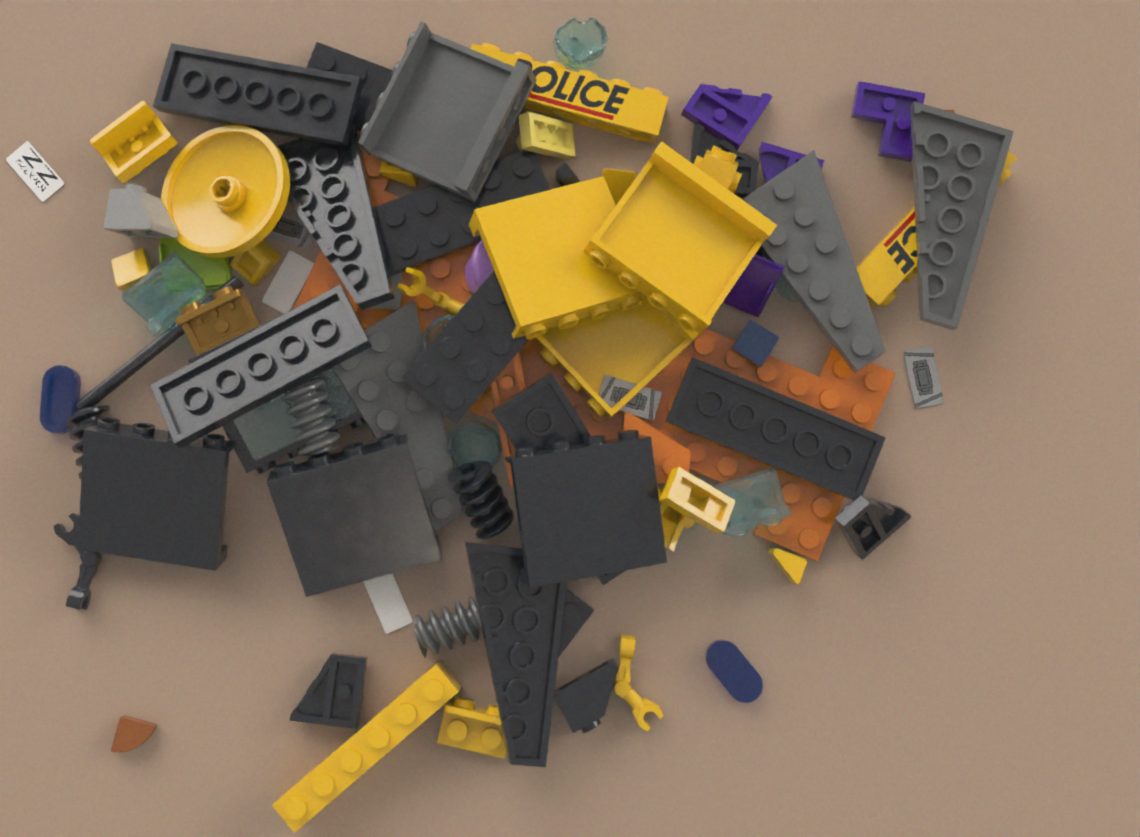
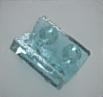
[122,252,206,335]
[712,467,791,536]

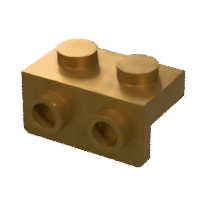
[174,286,261,356]

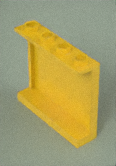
[584,141,777,334]
[469,176,645,339]
[528,295,700,419]

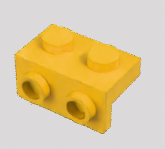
[90,101,178,184]

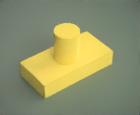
[516,112,576,160]

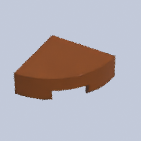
[111,715,157,752]

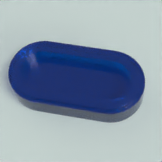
[40,365,81,434]
[705,639,763,703]

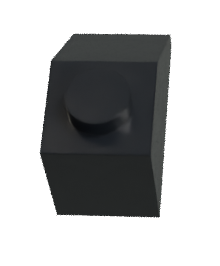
[554,658,618,733]

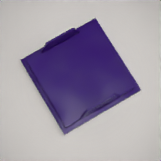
[723,254,785,318]

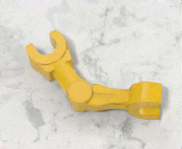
[397,267,465,315]
[614,634,664,731]

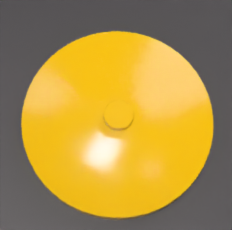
[161,125,290,258]

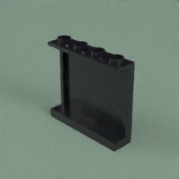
[78,417,236,571]
[505,430,667,588]
[267,433,442,597]

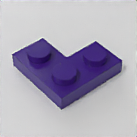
[851,81,925,162]

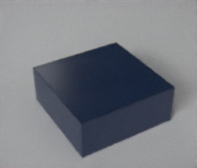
[730,319,780,368]

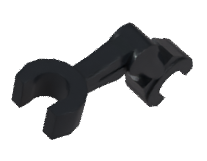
[53,513,102,610]

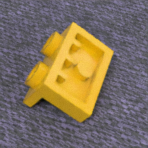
[437,696,506,759]

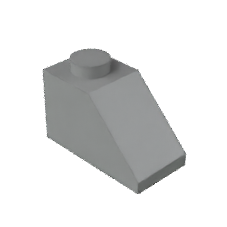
[103,184,178,238]

